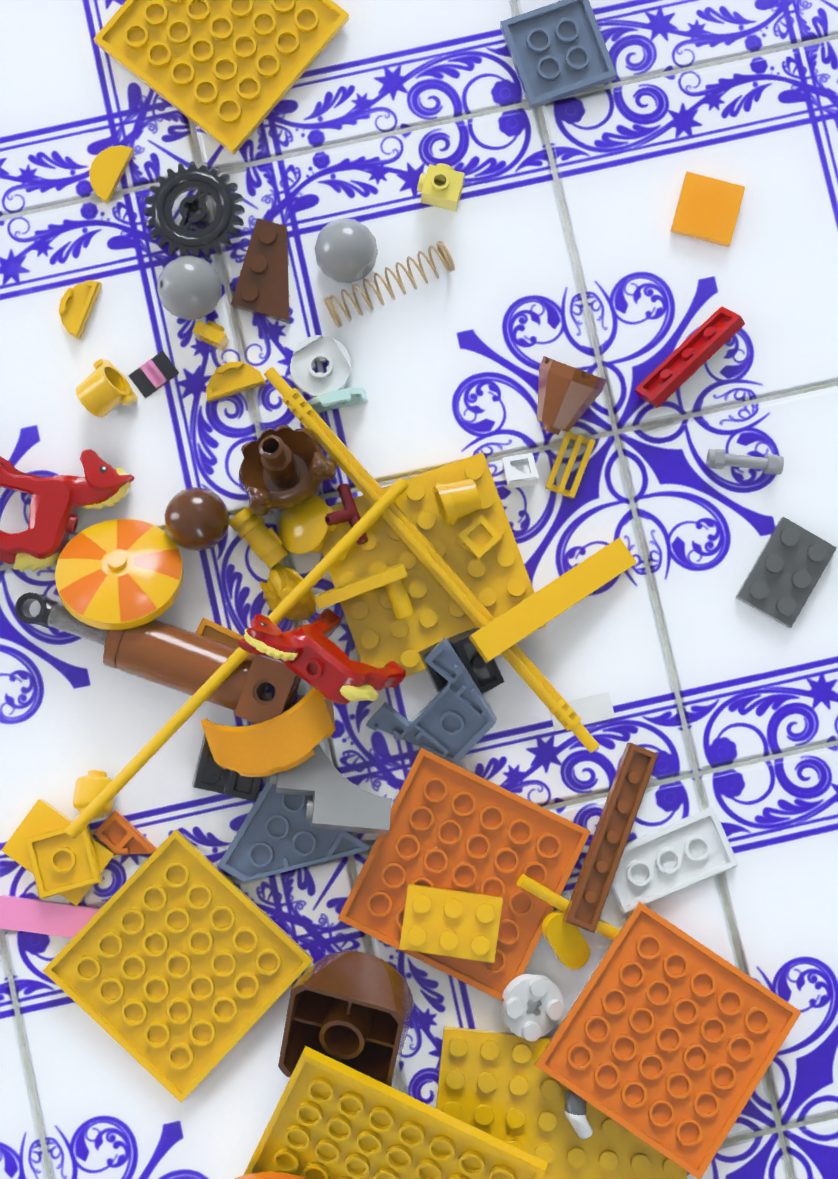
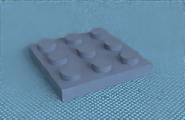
[500,0,617,109]

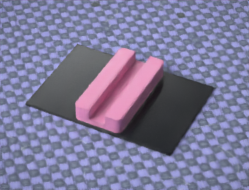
[128,350,180,399]

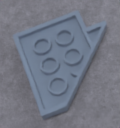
[218,776,371,882]

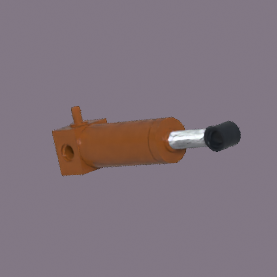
[15,592,302,725]

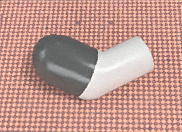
[564,1089,593,1139]

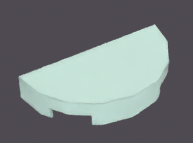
[307,388,368,413]

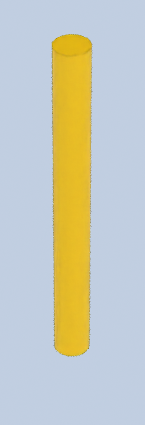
[517,874,620,941]

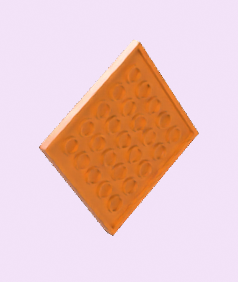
[338,748,591,1001]
[535,902,802,1179]

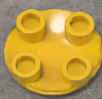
[279,495,333,554]

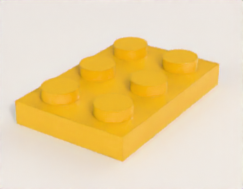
[399,884,503,963]

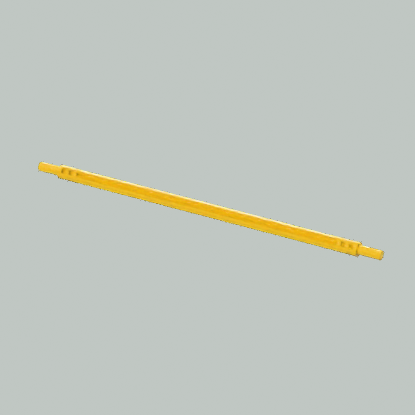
[264,367,600,753]

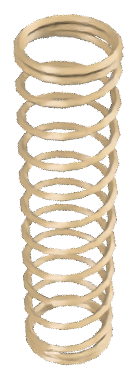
[324,241,455,328]

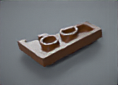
[231,218,290,324]

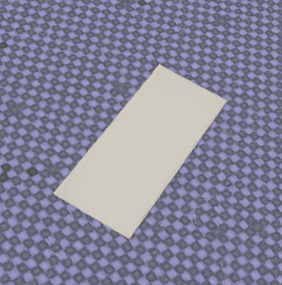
[550,692,615,731]

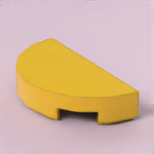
[89,145,135,205]
[59,280,102,340]
[206,361,267,403]

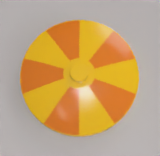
[55,519,184,630]

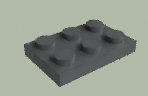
[735,516,837,628]

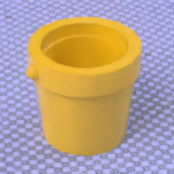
[433,479,482,525]

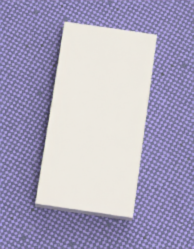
[611,806,739,915]

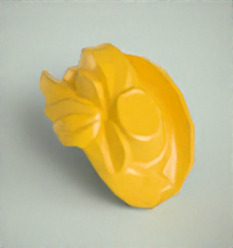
[260,563,316,621]

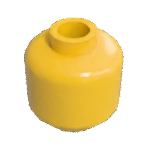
[73,770,115,818]

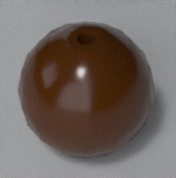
[164,487,229,551]

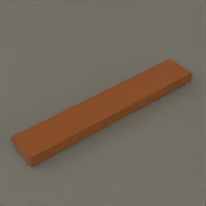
[562,742,658,933]

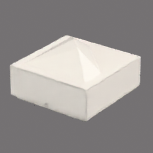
[502,453,539,489]

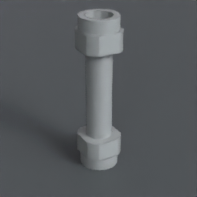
[706,449,784,475]

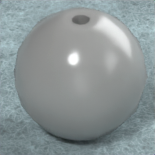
[314,218,378,283]
[157,256,222,320]

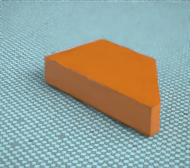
[93,810,157,855]

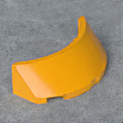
[201,687,336,777]

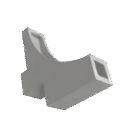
[270,695,392,835]

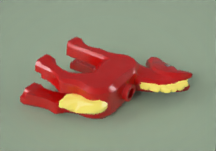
[0,449,135,572]
[238,608,406,705]

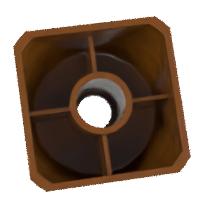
[278,951,414,1087]

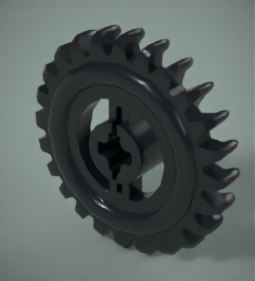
[144,161,245,260]

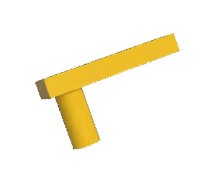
[314,563,414,619]

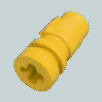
[229,506,289,569]

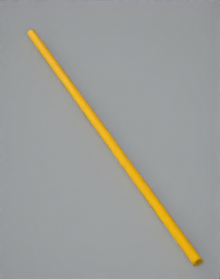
[65,478,409,839]

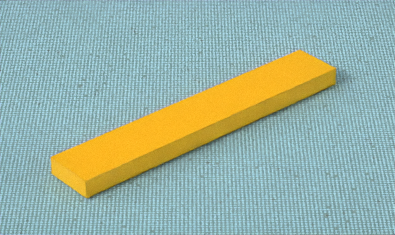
[469,537,637,663]

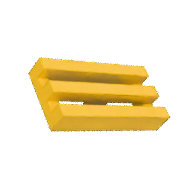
[545,431,596,499]

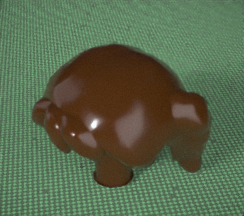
[238,425,338,516]

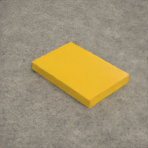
[1,799,115,906]

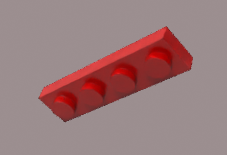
[634,306,745,408]

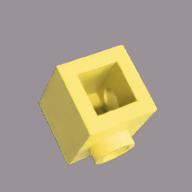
[417,163,465,212]

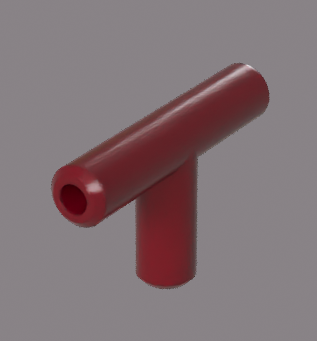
[325,483,368,545]

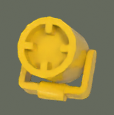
[76,359,138,418]

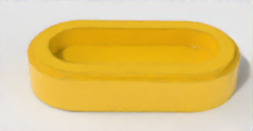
[542,911,590,970]

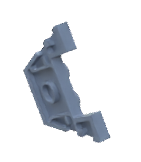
[366,637,497,764]

